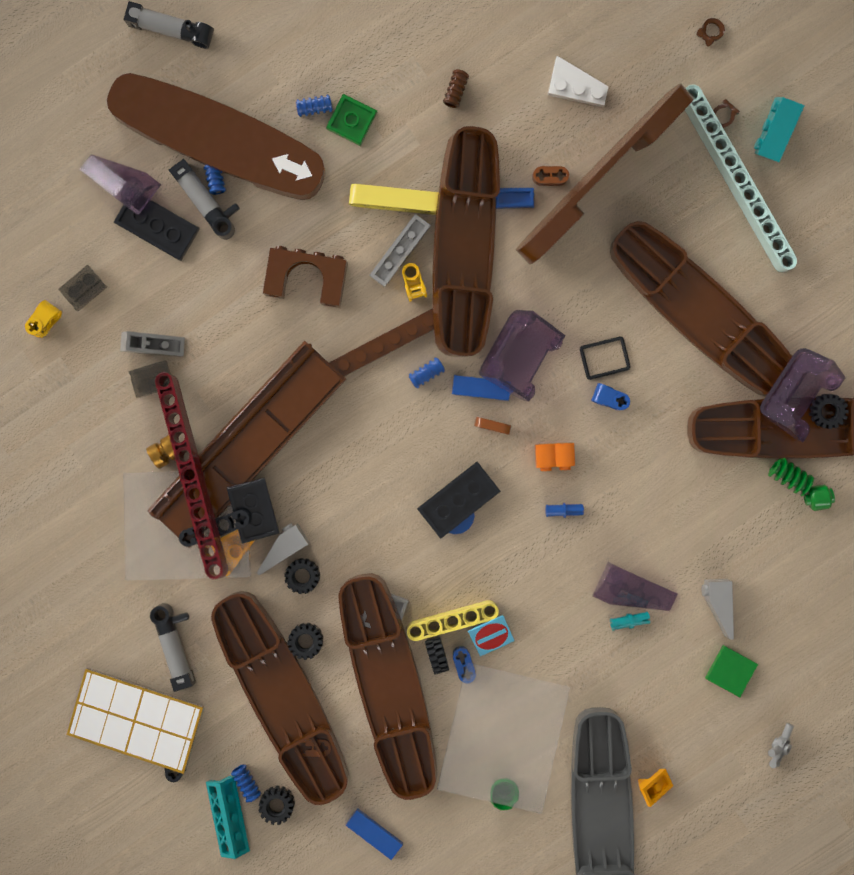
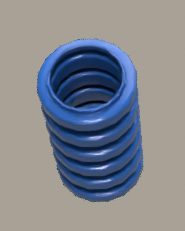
[296,94,333,117]
[204,164,226,195]
[409,357,445,389]
[231,764,261,802]

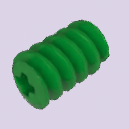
[768,458,814,497]

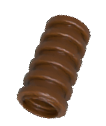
[443,69,469,108]

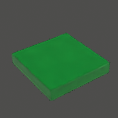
[326,94,377,147]
[705,645,758,698]

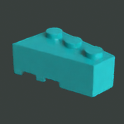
[754,97,805,162]

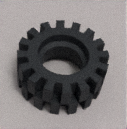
[809,394,849,429]
[284,558,320,594]
[288,623,323,660]
[425,637,450,675]
[258,786,295,825]

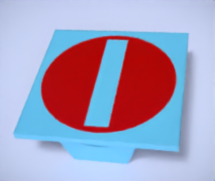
[468,615,515,656]

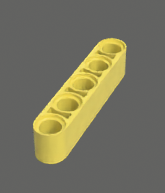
[349,184,439,215]
[407,600,499,641]

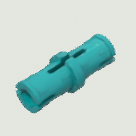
[610,611,651,631]

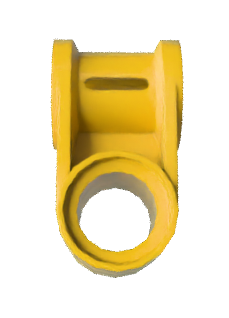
[402,263,428,302]
[25,300,62,338]

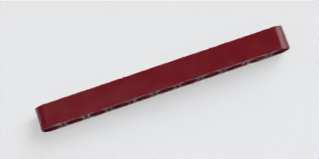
[155,372,228,579]

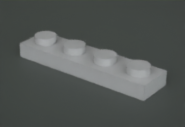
[370,214,431,287]

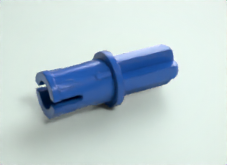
[545,503,584,518]

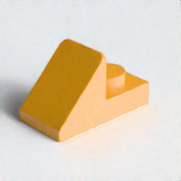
[638,769,673,807]

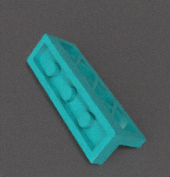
[206,776,250,859]

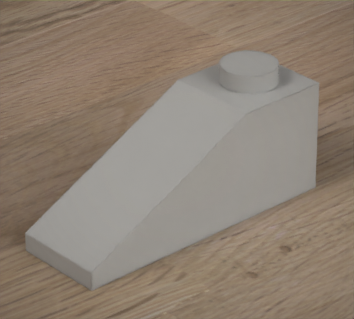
[120,331,185,357]
[257,523,310,575]
[702,579,734,639]

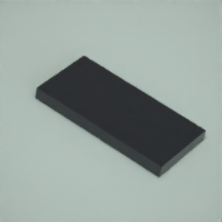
[113,189,200,261]
[417,461,501,539]

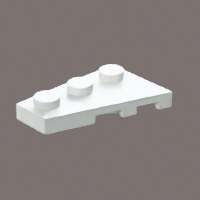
[548,56,608,107]

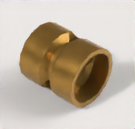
[146,435,175,469]

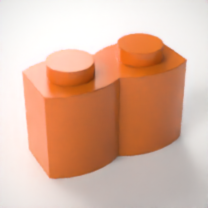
[535,442,575,471]

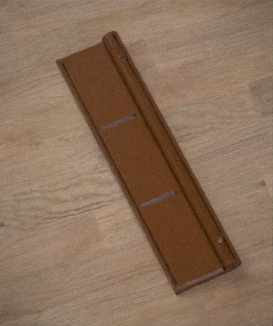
[147,340,346,548]

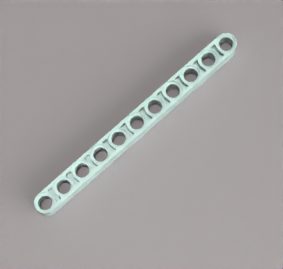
[685,84,797,272]

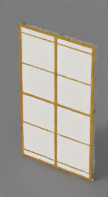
[66,668,204,774]

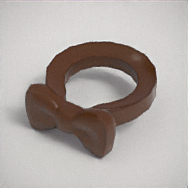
[696,18,725,47]
[713,99,740,128]

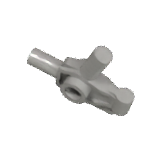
[768,723,794,768]

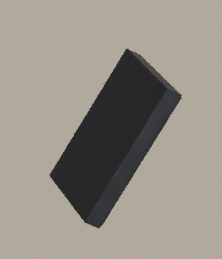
[227,477,280,544]

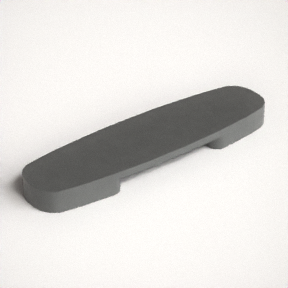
[571,707,635,875]

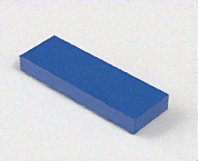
[452,375,511,401]
[346,808,403,860]

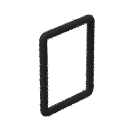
[580,336,631,380]

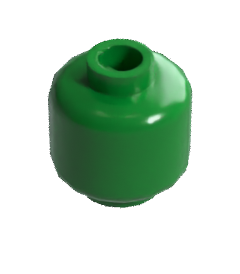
[804,484,835,511]

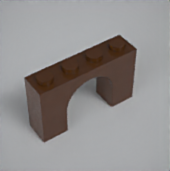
[263,246,348,308]

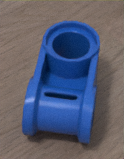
[591,383,630,410]

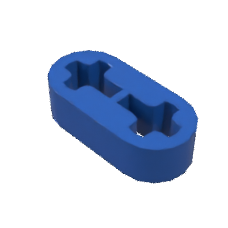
[453,646,476,683]

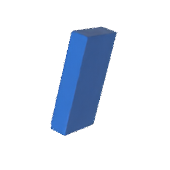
[496,188,534,209]

